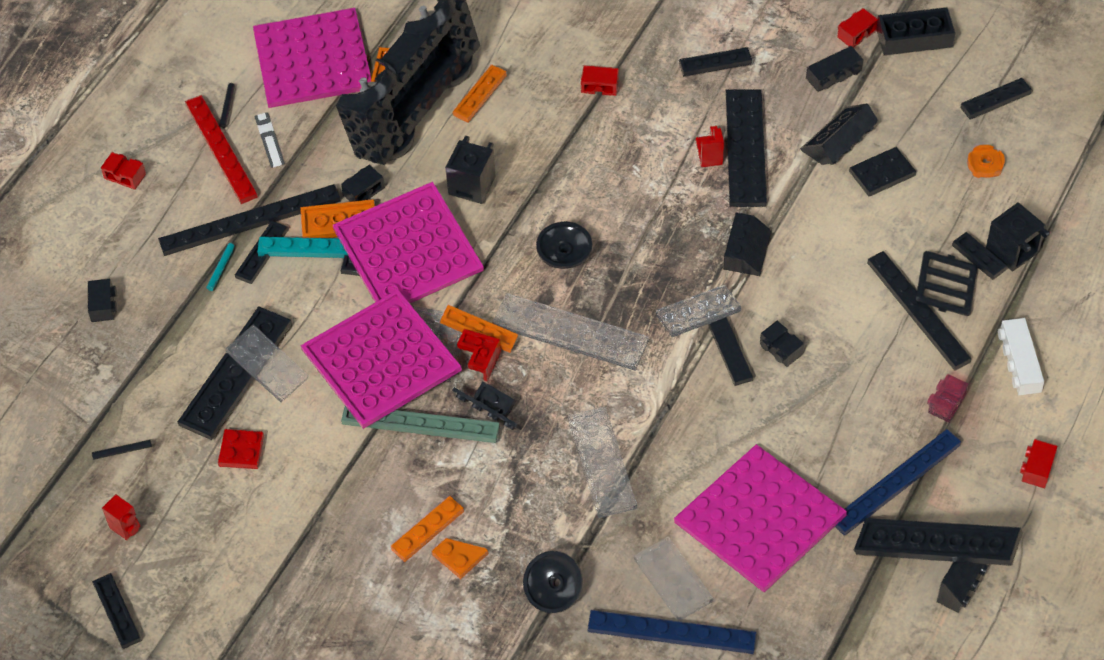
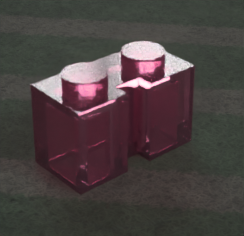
[927,374,969,423]

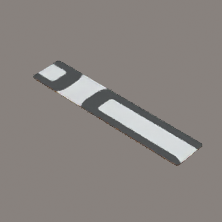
[254,112,285,168]

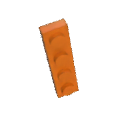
[453,64,507,123]
[440,305,518,353]
[391,496,464,562]

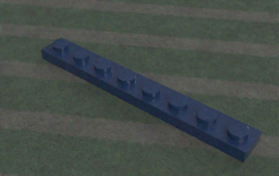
[835,429,961,536]
[588,610,756,654]

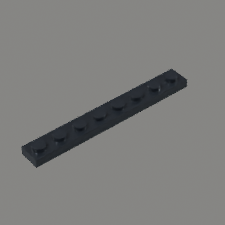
[867,251,971,371]

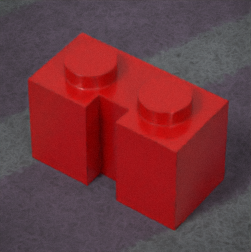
[837,8,878,48]
[581,65,619,96]
[101,152,146,190]
[1020,439,1058,489]
[102,494,141,541]

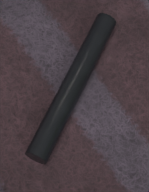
[219,83,235,128]
[92,440,152,460]

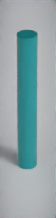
[206,243,235,291]

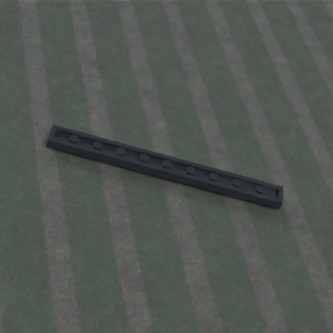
[158,184,341,256]

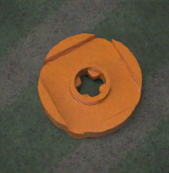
[967,145,1005,178]

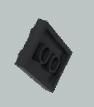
[849,147,916,197]

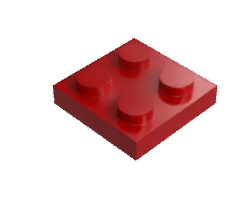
[218,429,264,469]

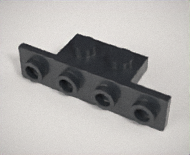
[452,381,523,430]

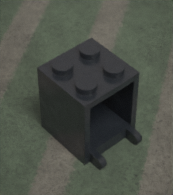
[445,135,496,204]
[986,202,1050,272]

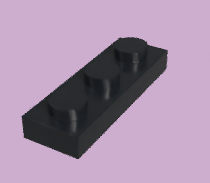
[952,232,1007,280]

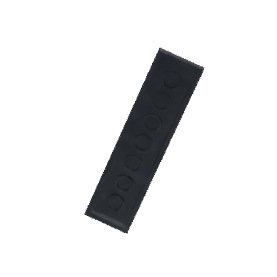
[726,89,767,207]
[177,306,292,440]
[854,518,1023,566]

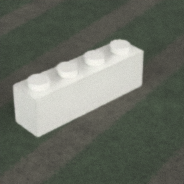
[998,318,1044,396]

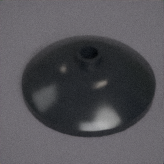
[536,221,592,269]
[523,551,583,613]

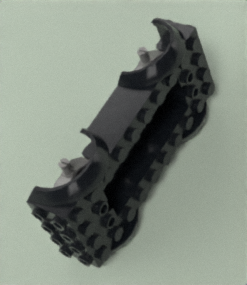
[336,0,480,166]

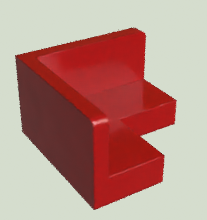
[695,126,724,168]
[457,329,501,382]

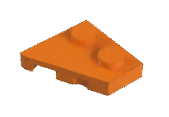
[432,538,488,579]

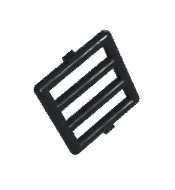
[916,251,978,316]

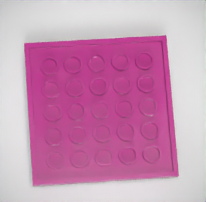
[253,8,371,108]
[333,181,484,304]
[301,290,462,429]
[674,444,847,593]

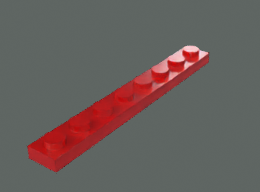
[185,95,258,204]

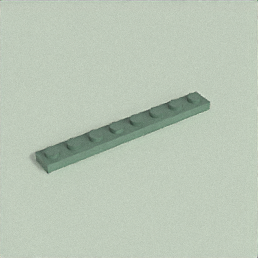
[341,406,500,443]

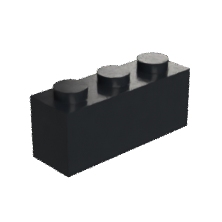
[806,46,863,92]

